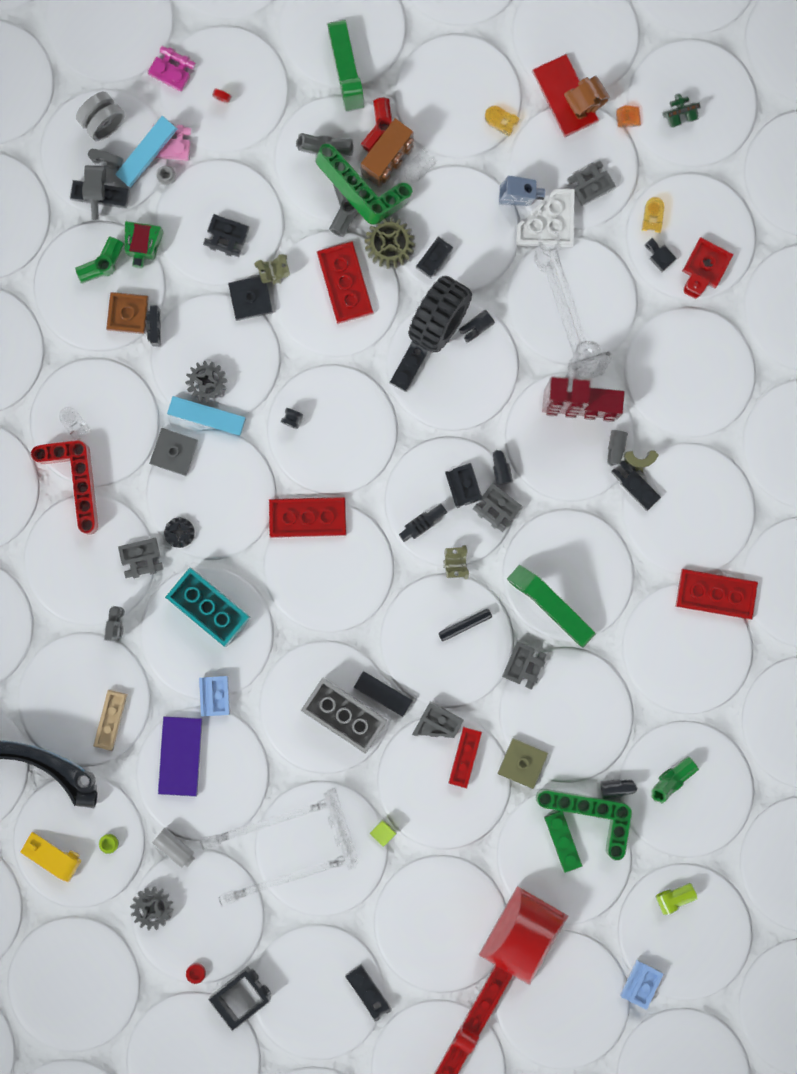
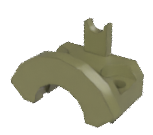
[254,254,290,285]
[624,450,659,473]
[443,545,469,579]

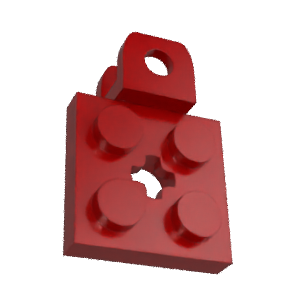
[682,237,734,299]

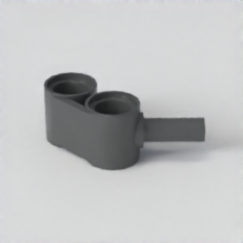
[82,165,106,220]

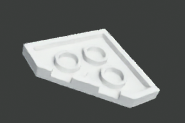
[516,189,575,247]

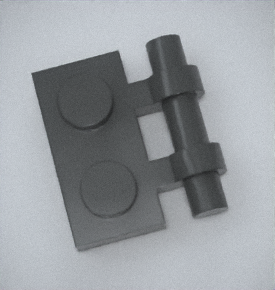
[567,161,616,206]
[473,483,523,532]
[118,538,163,578]
[104,606,125,641]
[502,641,547,690]

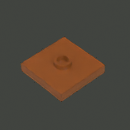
[106,292,149,334]

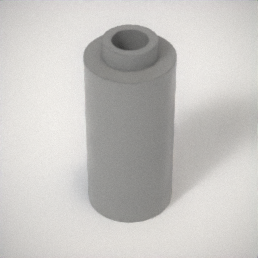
[152,828,195,868]

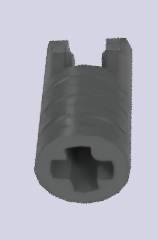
[607,430,628,466]

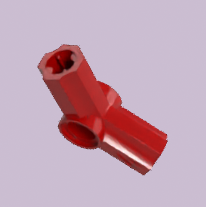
[360,97,392,153]

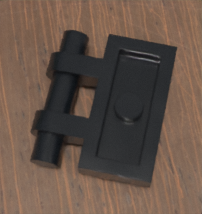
[203,214,250,257]

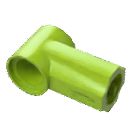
[655,883,698,915]

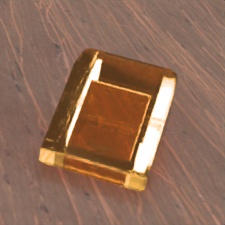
[616,105,641,128]

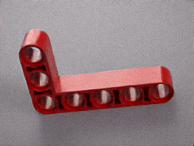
[31,440,98,535]

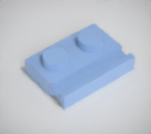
[199,676,230,717]
[620,960,663,1010]

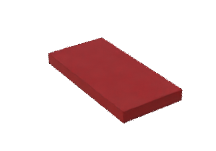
[532,54,599,138]
[316,241,374,324]
[269,497,346,538]
[675,569,758,620]

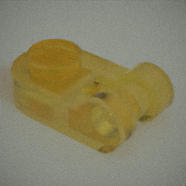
[485,106,520,136]
[641,197,664,233]

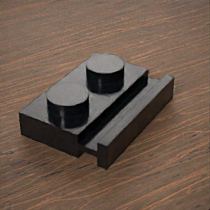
[445,463,483,508]

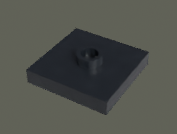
[228,277,273,321]

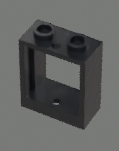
[208,966,271,1031]

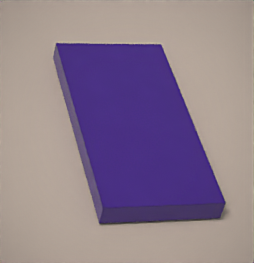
[158,716,202,797]

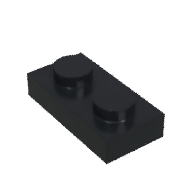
[416,236,453,279]
[147,305,161,347]

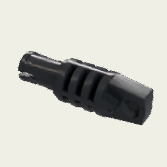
[399,503,448,542]

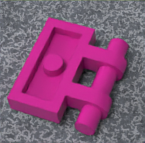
[147,45,196,92]

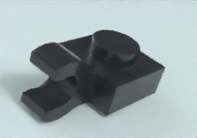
[644,238,677,272]

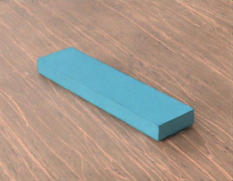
[115,116,177,188]
[167,396,246,436]

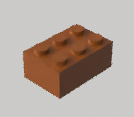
[361,118,414,188]

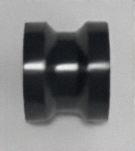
[280,408,303,429]

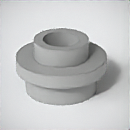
[157,166,176,185]

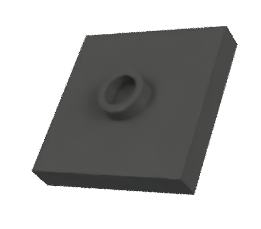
[149,428,198,476]

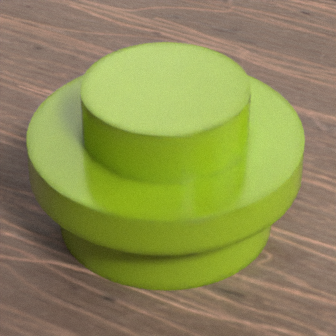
[99,834,119,854]

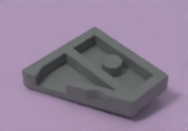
[412,701,464,738]

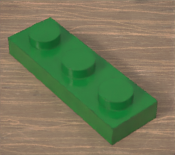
[544,811,583,873]

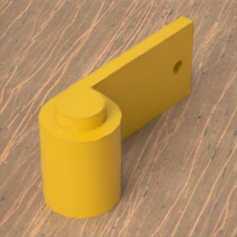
[20,832,81,882]

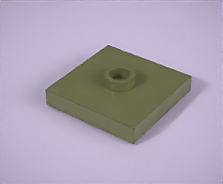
[497,738,548,789]

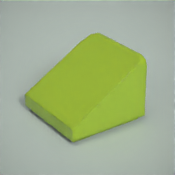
[369,819,397,847]

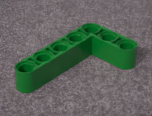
[327,19,364,112]
[315,144,413,225]
[507,565,596,648]
[536,789,632,861]

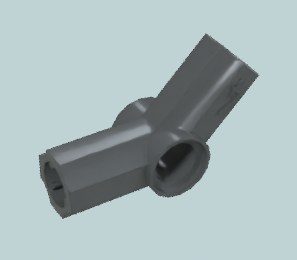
[296,133,354,156]
[329,184,358,237]

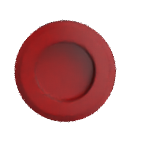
[212,88,232,103]
[186,963,206,984]

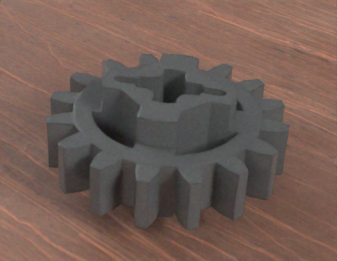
[185,361,228,403]
[130,886,174,931]

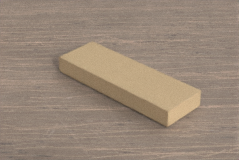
[93,690,128,751]

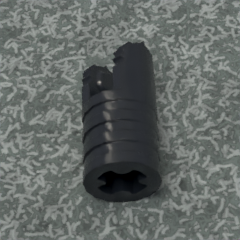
[459,310,495,343]
[492,449,513,486]
[600,779,638,799]

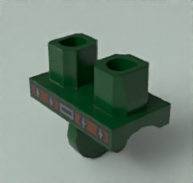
[662,93,701,127]

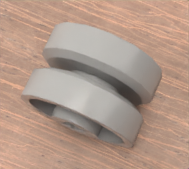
[75,91,125,141]

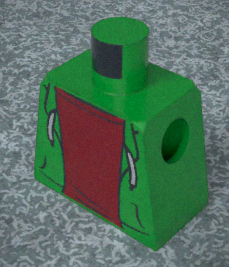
[125,221,164,268]

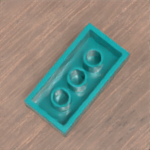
[165,568,251,647]

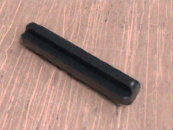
[438,609,492,641]

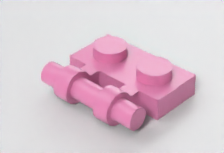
[153,124,191,161]

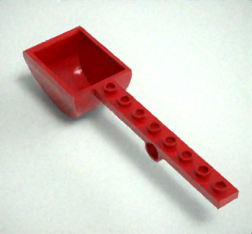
[434,886,569,1074]

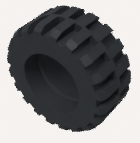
[408,276,472,352]

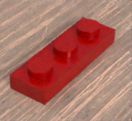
[448,727,482,789]

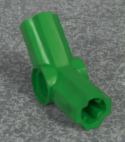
[75,236,125,284]
[651,756,699,803]

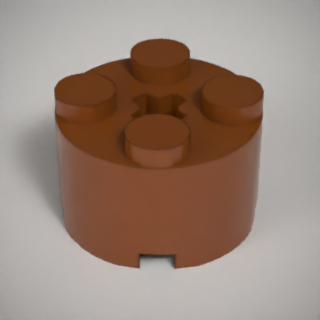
[564,76,610,119]

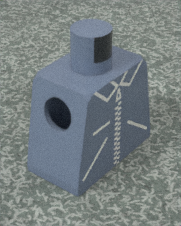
[499,175,545,206]

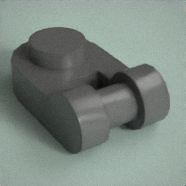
[88,148,124,169]

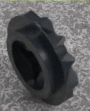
[164,517,195,548]

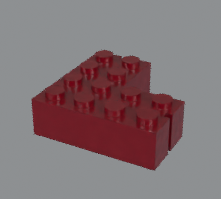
[542,376,625,422]

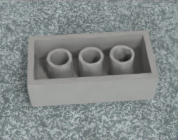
[300,678,387,754]

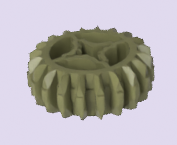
[364,217,415,269]

